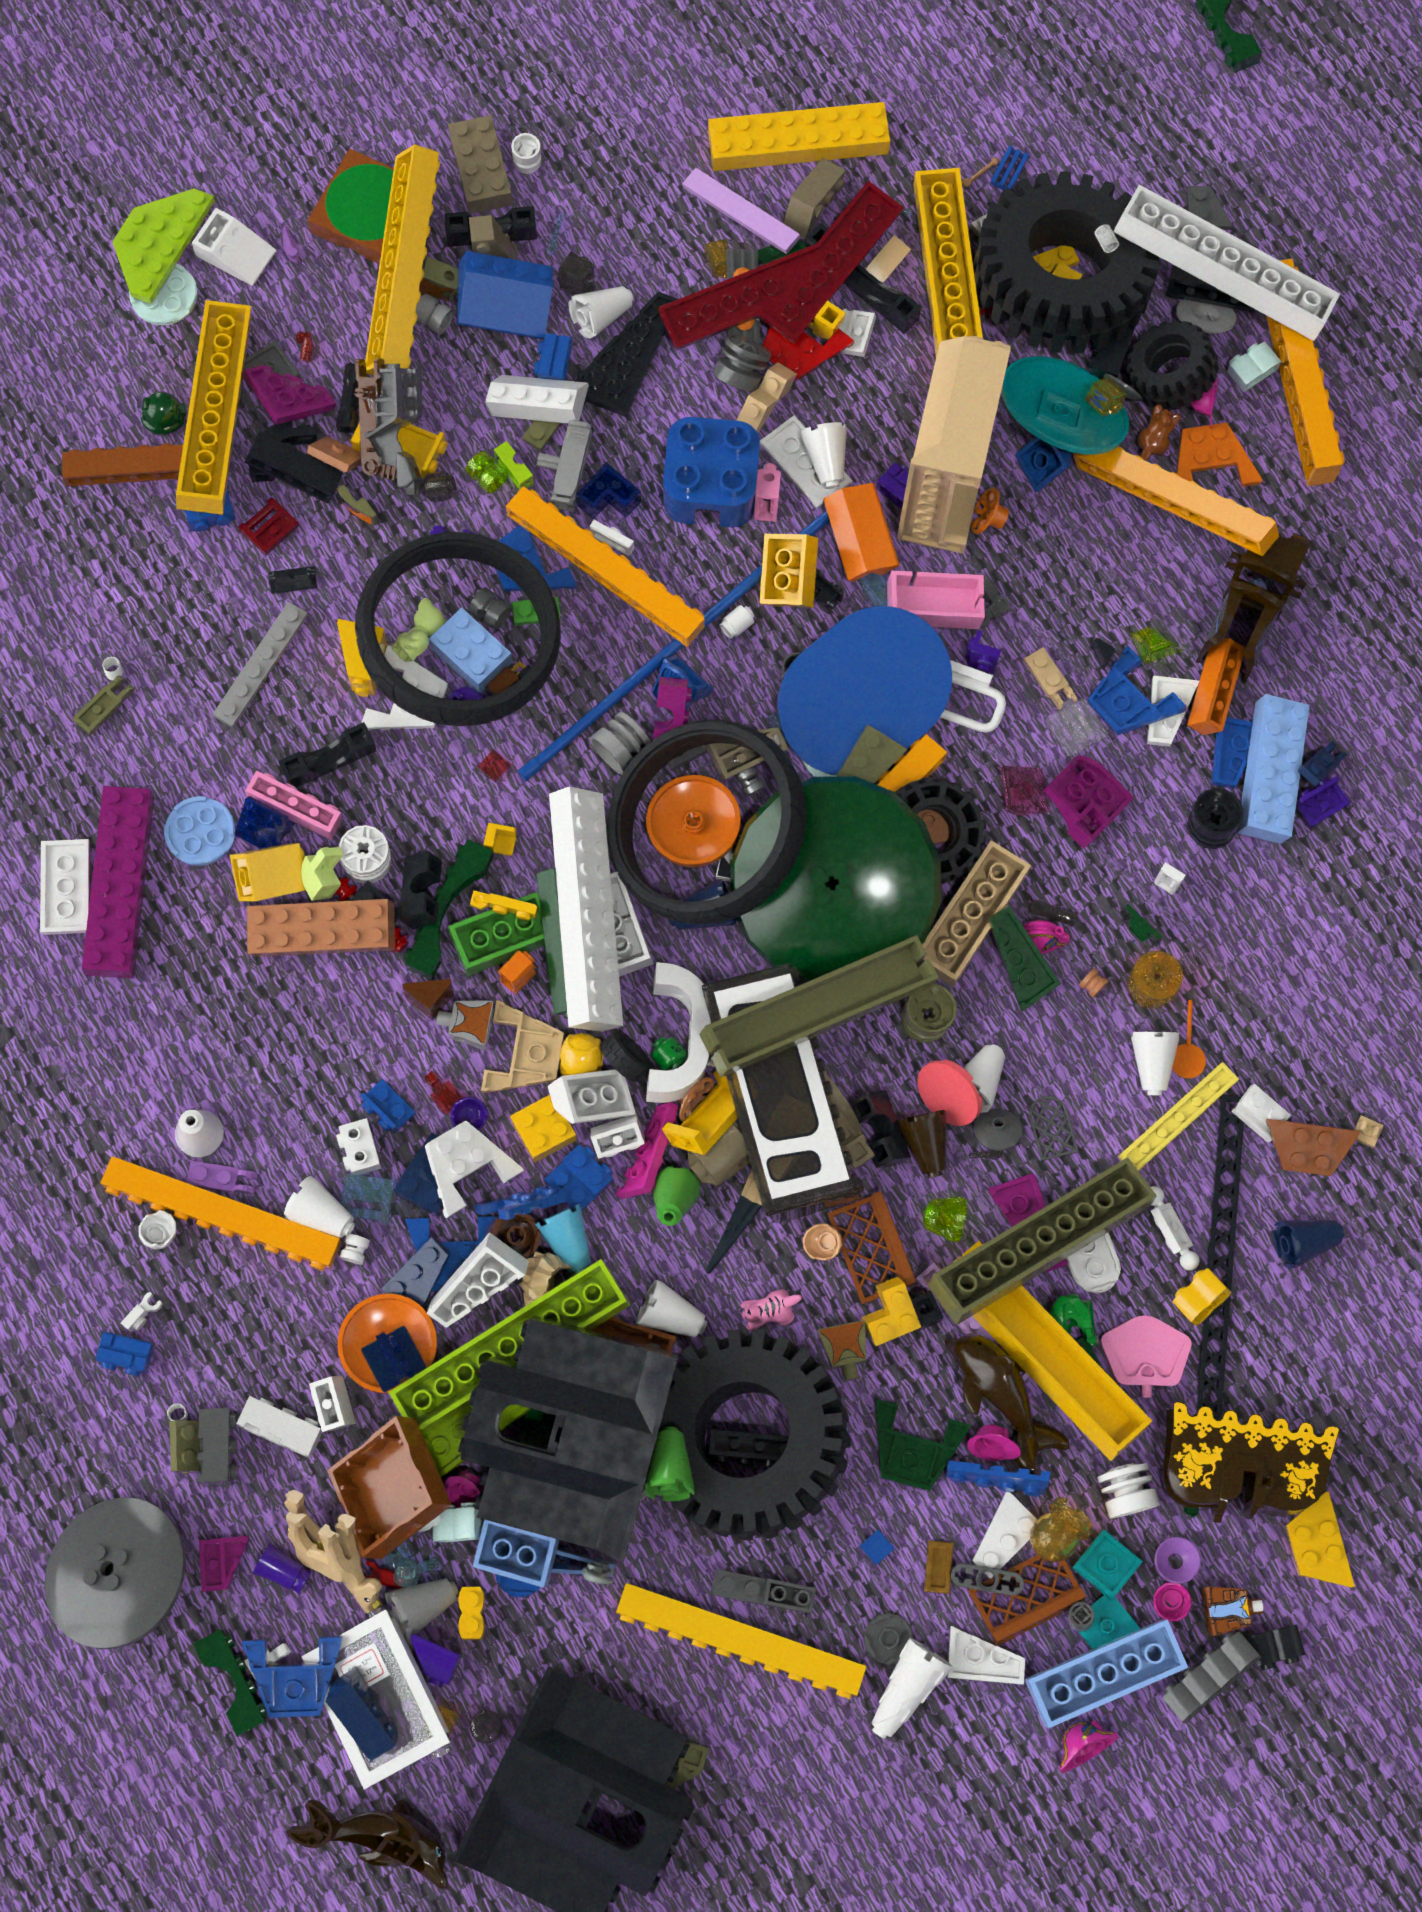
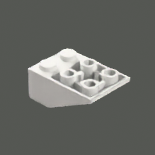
[192,208,276,286]

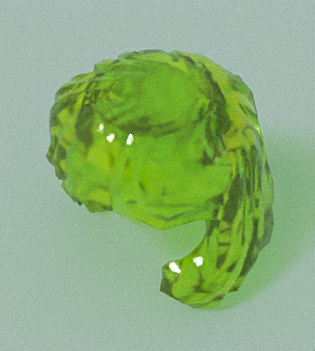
[923,1197,968,1242]

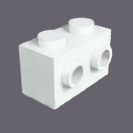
[590,1113,645,1159]
[336,1118,382,1177]
[309,1376,356,1432]

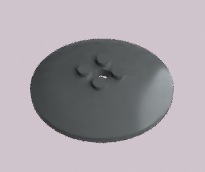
[45,1498,186,1649]

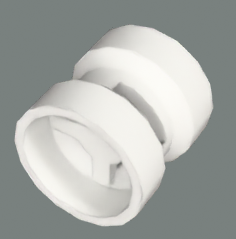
[339,1234,370,1265]

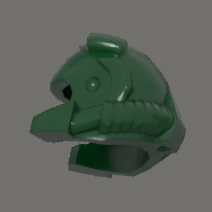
[141,392,187,436]

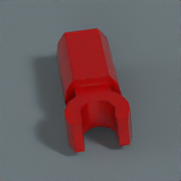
[363,1561,407,1590]

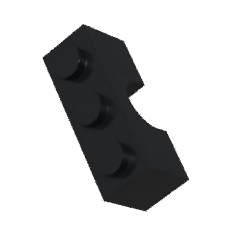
[399,851,442,930]
[851,1090,911,1169]

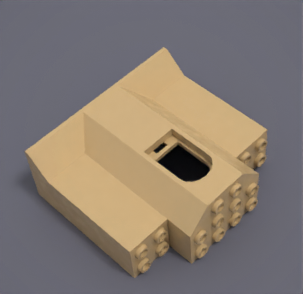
[897,336,1011,554]

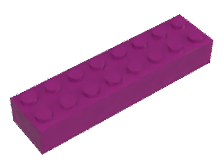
[82,786,155,979]

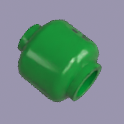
[652,1037,687,1071]

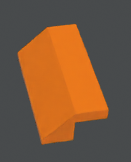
[823,483,900,582]

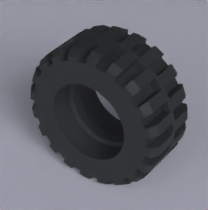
[1127,320,1219,410]

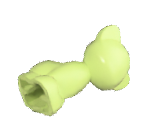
[391,598,447,662]

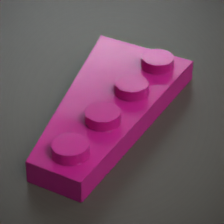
[615,1102,679,1199]

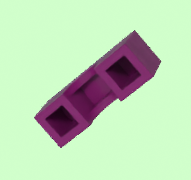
[653,677,692,740]

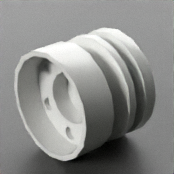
[339,825,392,884]
[1097,1463,1160,1519]

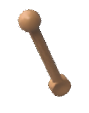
[962,157,1000,188]

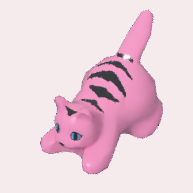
[741,1289,802,1331]

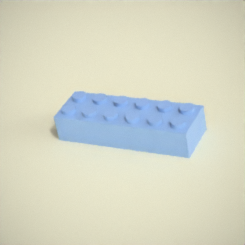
[1237,694,1310,844]
[1024,1619,1188,1728]

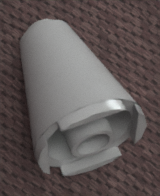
[385,1578,459,1640]

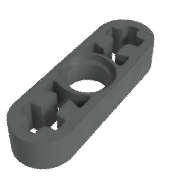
[951,1563,1024,1596]

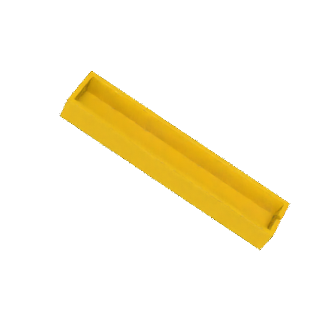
[954,1241,1152,1461]

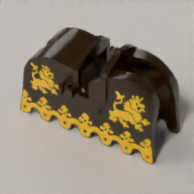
[1162,1401,1340,1523]

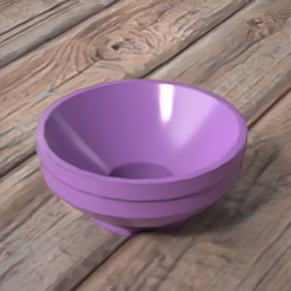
[1154,1537,1201,1584]

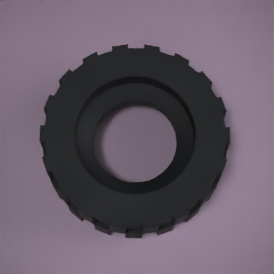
[600,1030,652,1082]

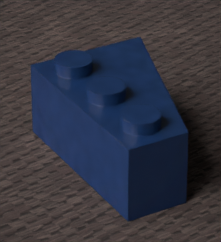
[325,1666,398,1762]

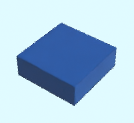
[859,1529,895,1566]

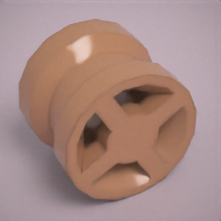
[1079,968,1109,998]

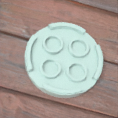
[129,264,198,325]

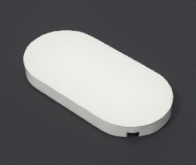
[1066,1233,1121,1293]

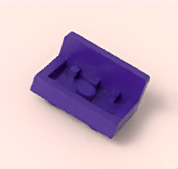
[965,630,1001,674]
[1296,776,1351,829]

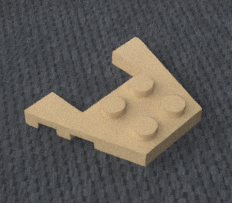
[481,1000,564,1093]

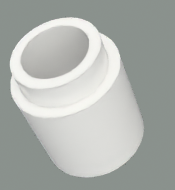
[719,605,754,639]

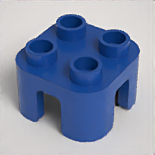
[663,417,760,528]

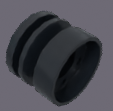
[1187,788,1243,849]

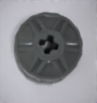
[713,335,772,392]

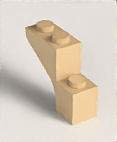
[737,363,797,433]

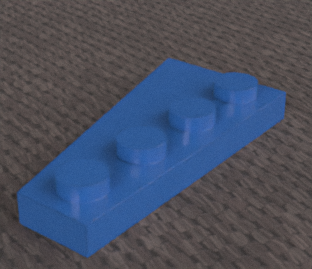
[945,1461,1050,1497]

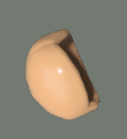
[803,1224,842,1261]

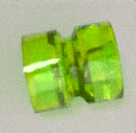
[465,450,508,494]

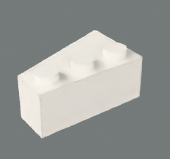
[236,1396,322,1459]

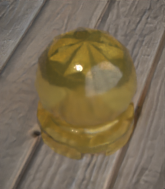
[1030,1497,1094,1563]

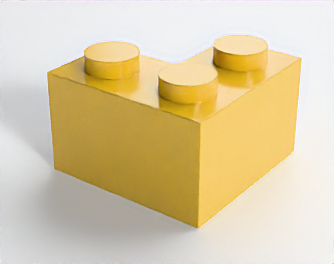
[861,1276,921,1346]

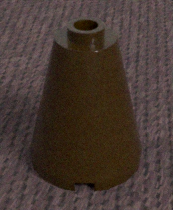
[898,1110,946,1178]

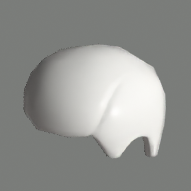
[139,1210,176,1249]

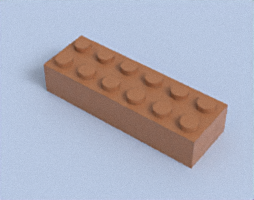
[247,899,395,957]

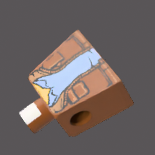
[1201,1587,1263,1637]

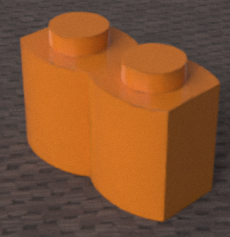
[498,950,536,995]

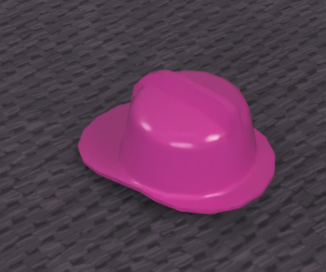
[1191,378,1219,428]
[967,1424,1021,1461]
[443,1469,485,1509]

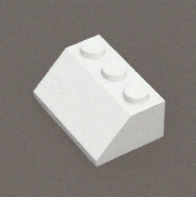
[548,1070,636,1124]

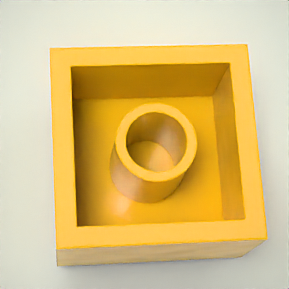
[510,1095,577,1163]

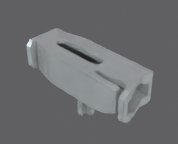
[536,420,592,512]

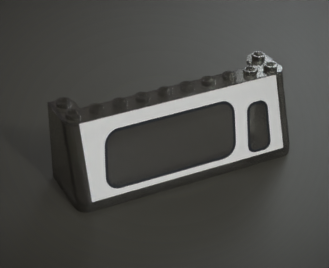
[702,963,864,1224]

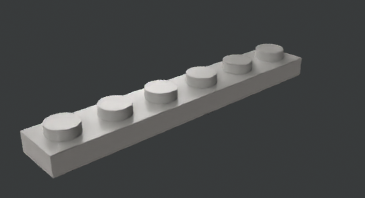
[213,602,308,728]

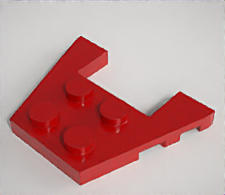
[763,326,855,382]

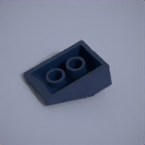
[394,1133,460,1218]

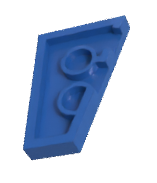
[1211,717,1253,789]

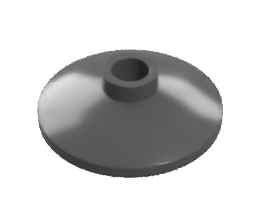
[1104,373,1143,401]
[973,1109,1022,1151]

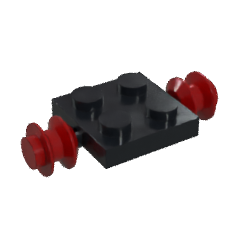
[333,878,409,953]

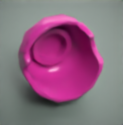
[1153,1582,1192,1622]

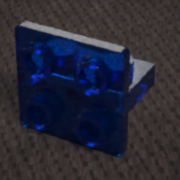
[235,796,295,849]
[361,1326,427,1393]

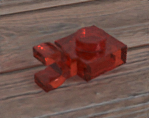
[424,1071,463,1115]

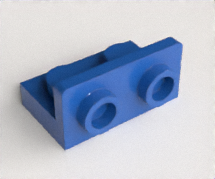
[360,1079,416,1133]

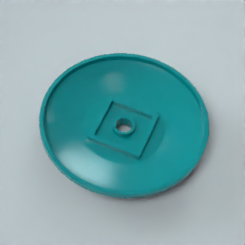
[1001,356,1129,454]

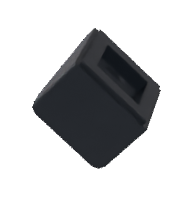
[1092,638,1116,670]

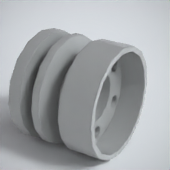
[590,712,651,775]

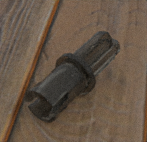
[1029,900,1078,927]

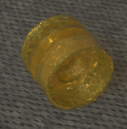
[1127,951,1183,1009]

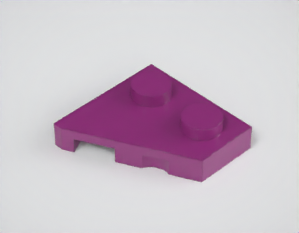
[199,1536,248,1592]

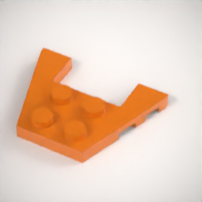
[1176,422,1262,487]

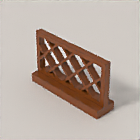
[827,1191,918,1305]
[968,1545,1086,1646]

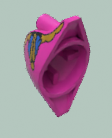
[1023,919,1070,954]
[1060,1720,1119,1774]

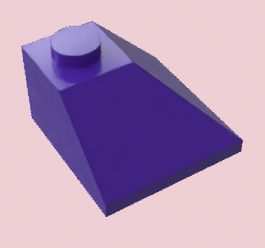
[410,1634,462,1688]

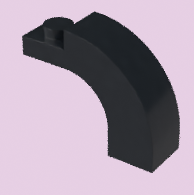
[249,421,318,483]

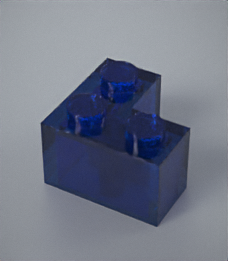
[576,463,641,520]

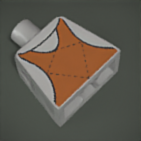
[436,1001,495,1050]

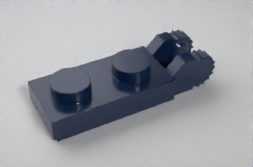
[1298,741,1348,787]

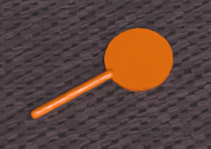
[1172,1000,1206,1079]

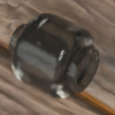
[421,471,456,503]
[470,1710,504,1744]

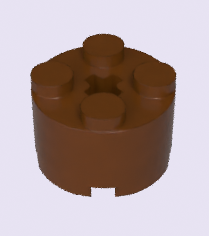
[486,1213,541,1259]

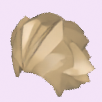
[518,1252,572,1306]

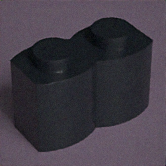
[1246,1624,1305,1671]

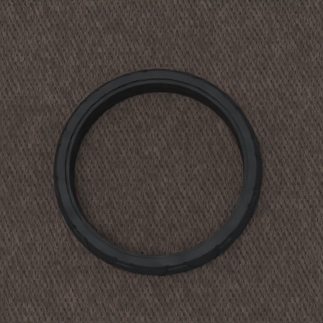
[355,532,561,726]
[607,720,807,925]

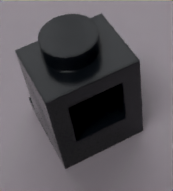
[911,1290,944,1331]

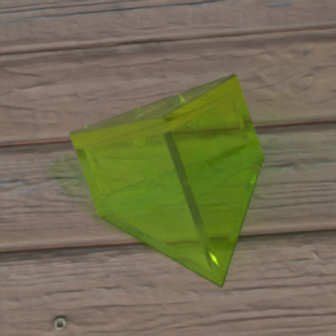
[1130,626,1185,665]

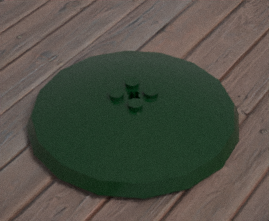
[730,776,941,983]

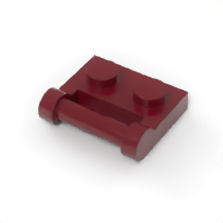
[237,497,299,556]

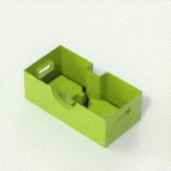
[494,441,534,490]

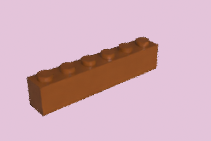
[62,443,183,487]

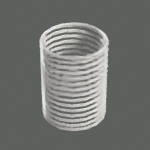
[1095,224,1119,253]
[102,657,123,680]
[167,1403,188,1421]

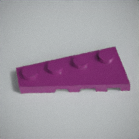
[987,1173,1068,1273]

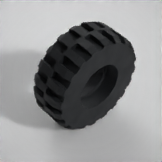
[895,777,986,884]

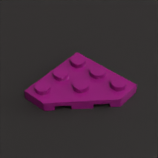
[243,365,336,425]

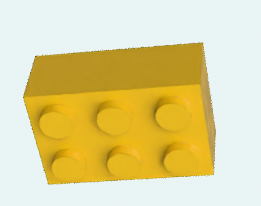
[760,534,818,608]

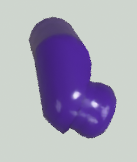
[449,686,486,701]

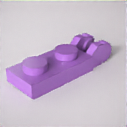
[186,1161,258,1194]

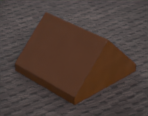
[402,979,454,1020]

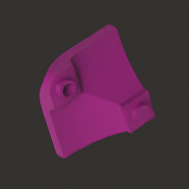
[1043,755,1134,849]

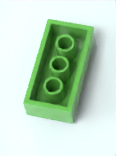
[448,892,545,977]

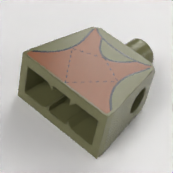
[419,257,458,302]
[817,1320,866,1381]

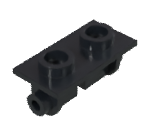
[268,566,317,594]
[815,568,843,609]

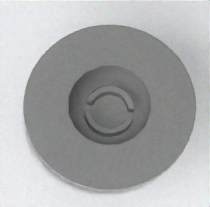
[1176,299,1237,333]

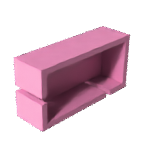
[887,571,985,629]

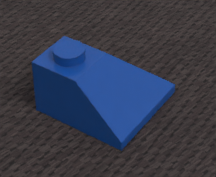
[1015,437,1072,493]

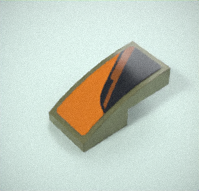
[336,484,378,526]

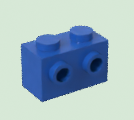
[185,490,236,532]

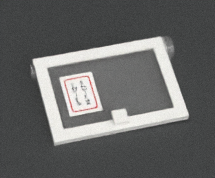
[302,1607,455,1789]

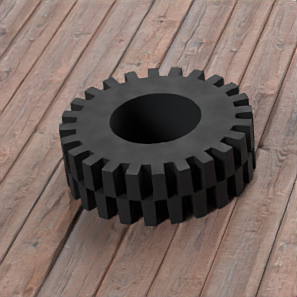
[973,171,1161,353]
[658,1329,851,1540]

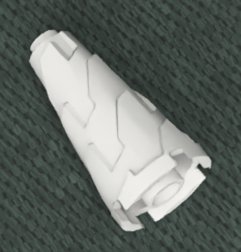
[872,1638,953,1739]

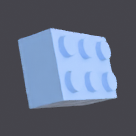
[429,607,513,693]

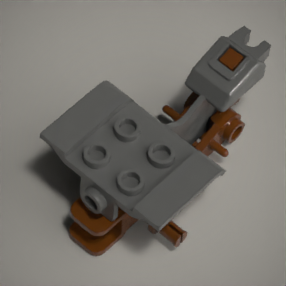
[355,358,423,495]

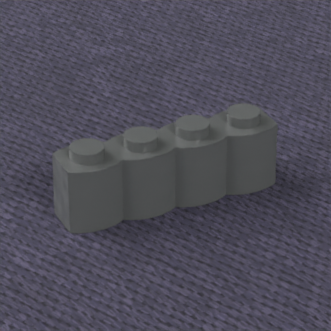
[1163,1632,1262,1724]

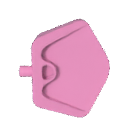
[1100,1315,1192,1398]

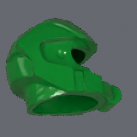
[1049,1293,1098,1347]

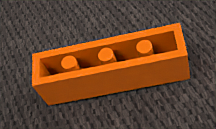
[1187,638,1245,735]

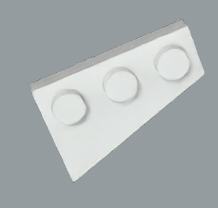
[1147,676,1199,747]
[972,1492,1043,1579]
[947,1626,1025,1685]

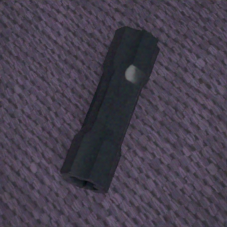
[336,363,359,434]

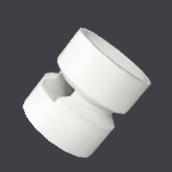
[511,133,541,174]

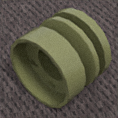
[900,984,957,1043]

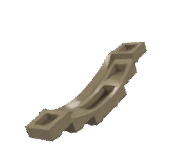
[774,1046,875,1170]

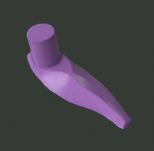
[282,226,299,264]

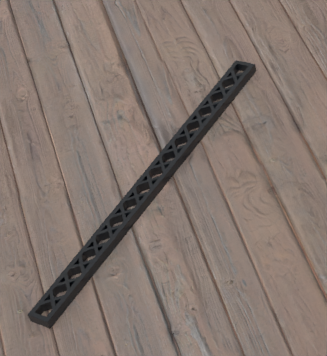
[1196,1095,1244,1420]

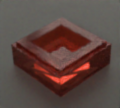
[478,750,511,783]

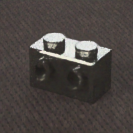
[558,251,596,296]

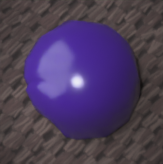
[450,1097,488,1130]

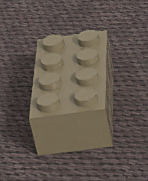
[448,115,512,214]

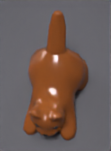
[1137,405,1181,461]

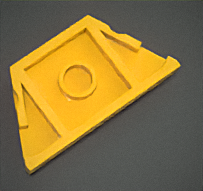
[1286,1491,1355,1588]

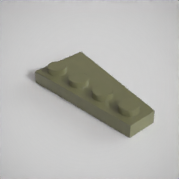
[836,725,908,784]

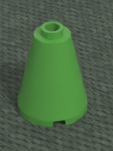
[652,1166,700,1226]
[644,1427,695,1501]

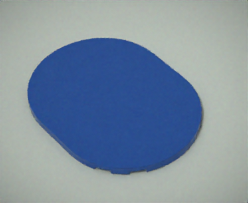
[777,606,952,776]

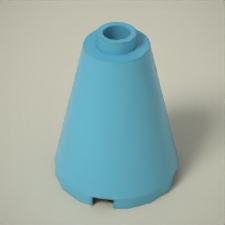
[535,1204,591,1275]

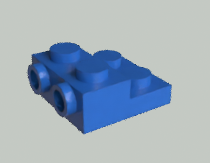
[544,1144,613,1211]

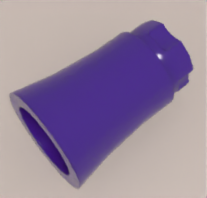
[252,1542,311,1594]

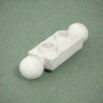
[1151,1186,1199,1270]

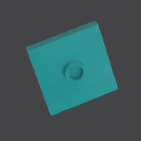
[1072,1529,1143,1601]
[1078,1595,1140,1649]

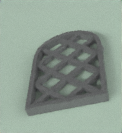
[1029,1096,1079,1161]

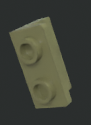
[169,1420,201,1474]

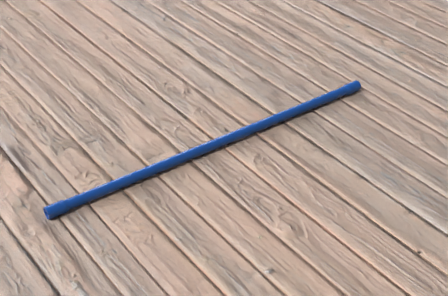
[517,510,830,782]

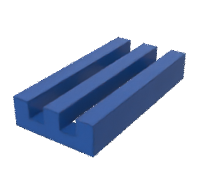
[990,145,1029,191]

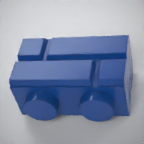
[534,333,572,381]
[96,1331,155,1377]

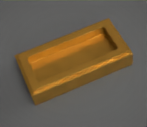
[924,1540,953,1594]

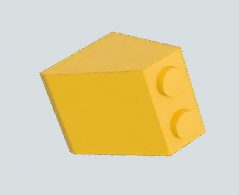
[337,619,388,697]
[230,843,306,901]

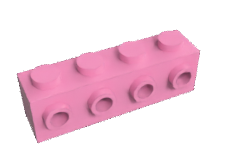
[245,771,342,840]

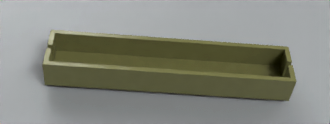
[699,935,939,1078]

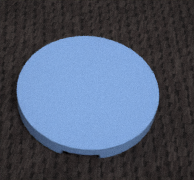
[164,796,236,866]

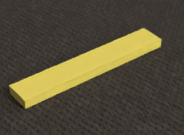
[1118,1062,1239,1171]

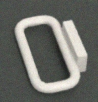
[940,660,1006,733]

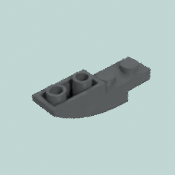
[711,1569,816,1614]

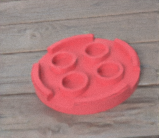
[917,1059,983,1126]

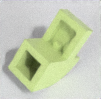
[301,847,344,901]

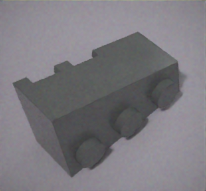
[197,1407,238,1487]

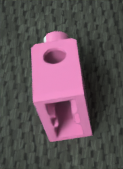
[754,463,781,522]

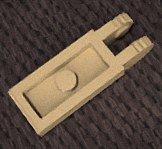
[1023,647,1077,711]

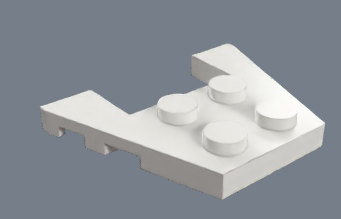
[362,645,448,730]
[425,1121,524,1218]

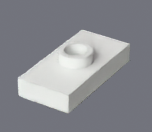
[590,520,634,556]
[1154,862,1185,895]

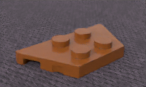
[1266,1118,1360,1176]

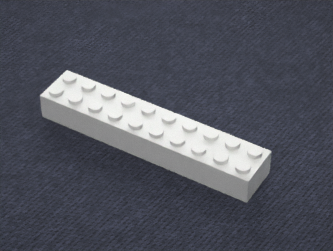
[1113,185,1340,341]
[549,787,623,1032]

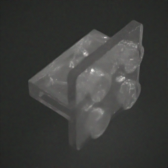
[1045,698,1108,758]

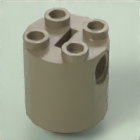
[688,1121,758,1188]

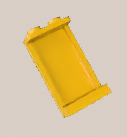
[350,422,448,479]
[662,1070,758,1155]

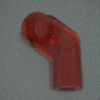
[296,331,313,362]

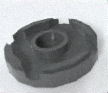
[863,1613,914,1665]

